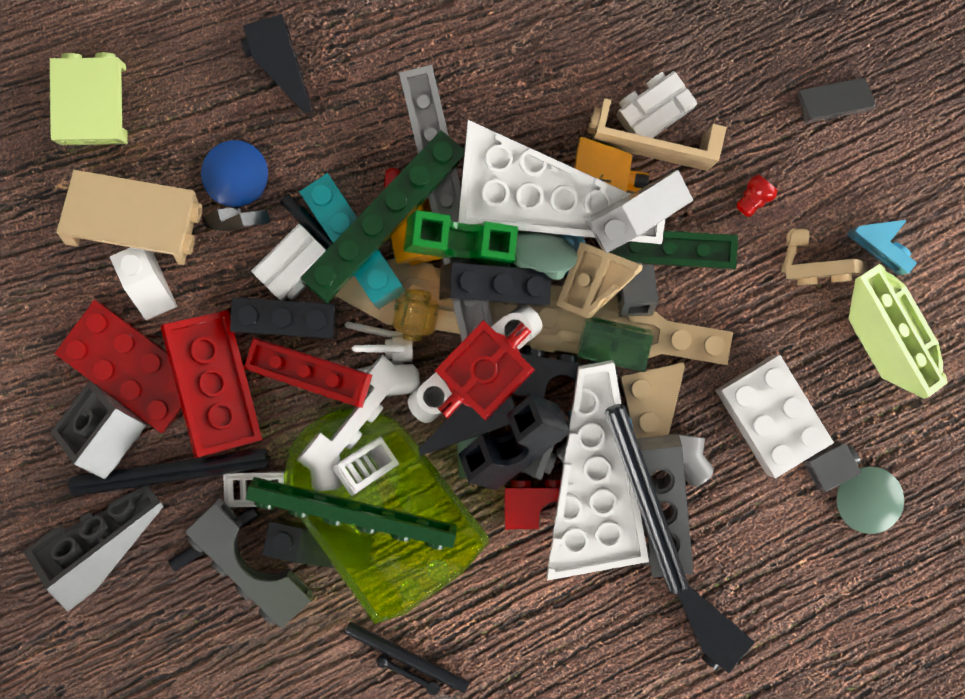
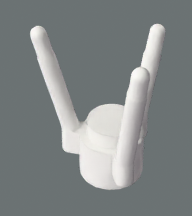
[345,322,413,373]

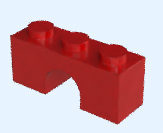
[504,479,561,530]

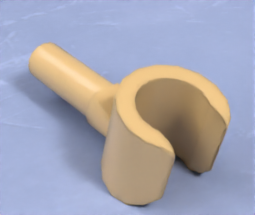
[781,228,809,273]

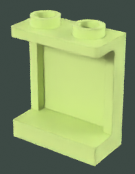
[50,52,128,145]

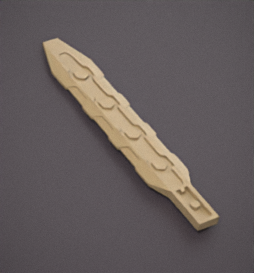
[335,259,733,366]

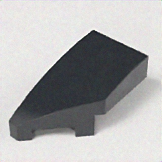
[202,207,270,231]

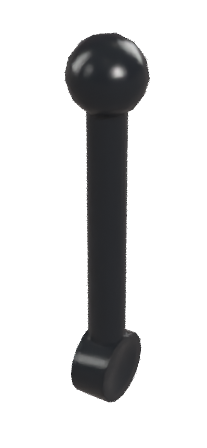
[376,655,440,695]

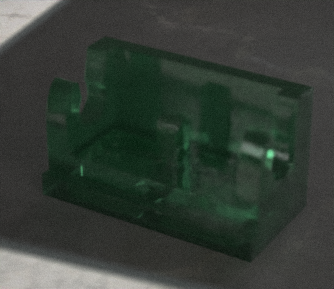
[578,317,654,372]

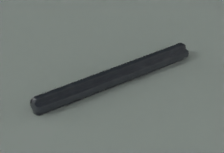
[605,404,689,595]
[69,449,269,496]

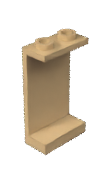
[587,99,727,171]
[57,170,202,265]

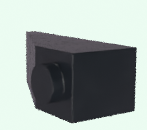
[241,14,315,119]
[418,394,516,456]
[262,517,373,573]
[676,586,755,673]

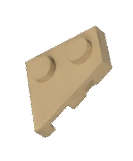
[556,242,643,319]

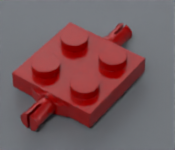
[434,320,535,421]

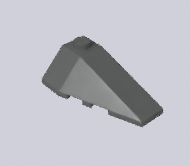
[23,486,164,612]

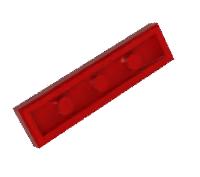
[244,337,373,408]

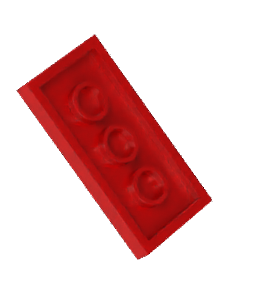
[54,300,182,434]
[160,310,263,458]

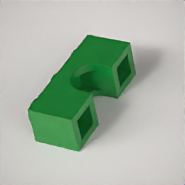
[404,210,518,267]

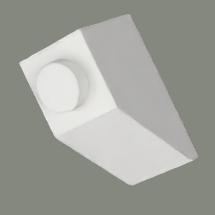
[110,247,178,321]

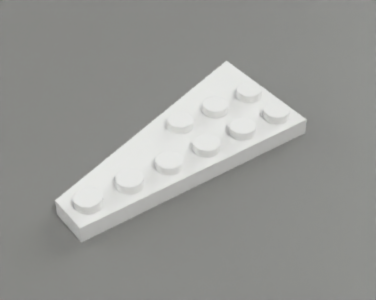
[458,120,665,244]
[546,360,649,580]

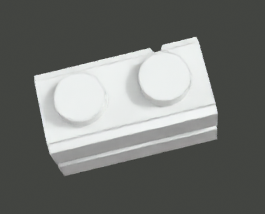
[616,71,697,138]
[251,223,326,301]

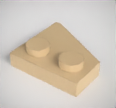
[785,259,868,286]
[620,362,685,441]

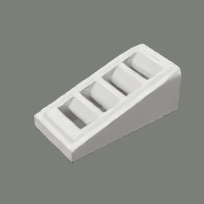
[332,436,399,496]
[223,470,292,507]

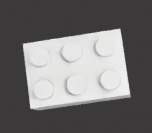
[715,355,834,478]

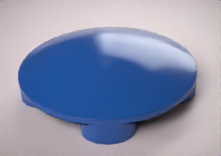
[201,140,268,207]

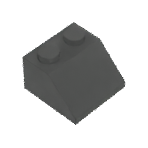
[50,381,146,479]

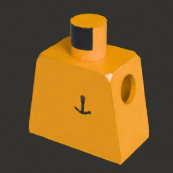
[574,137,649,192]

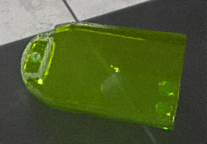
[284,409,489,624]

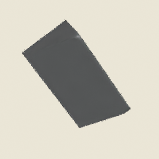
[798,77,876,124]

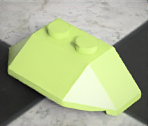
[848,264,948,399]

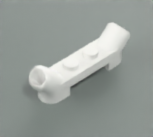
[408,305,543,423]
[297,354,420,492]

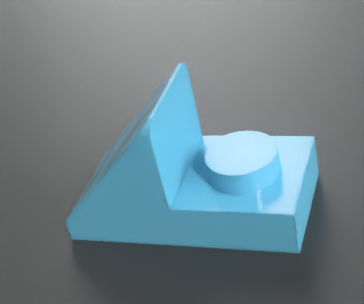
[846,220,917,276]

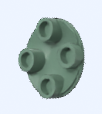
[513,231,577,280]
[837,467,904,534]

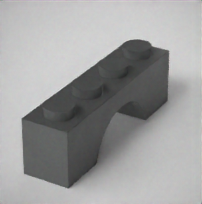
[185,497,313,629]

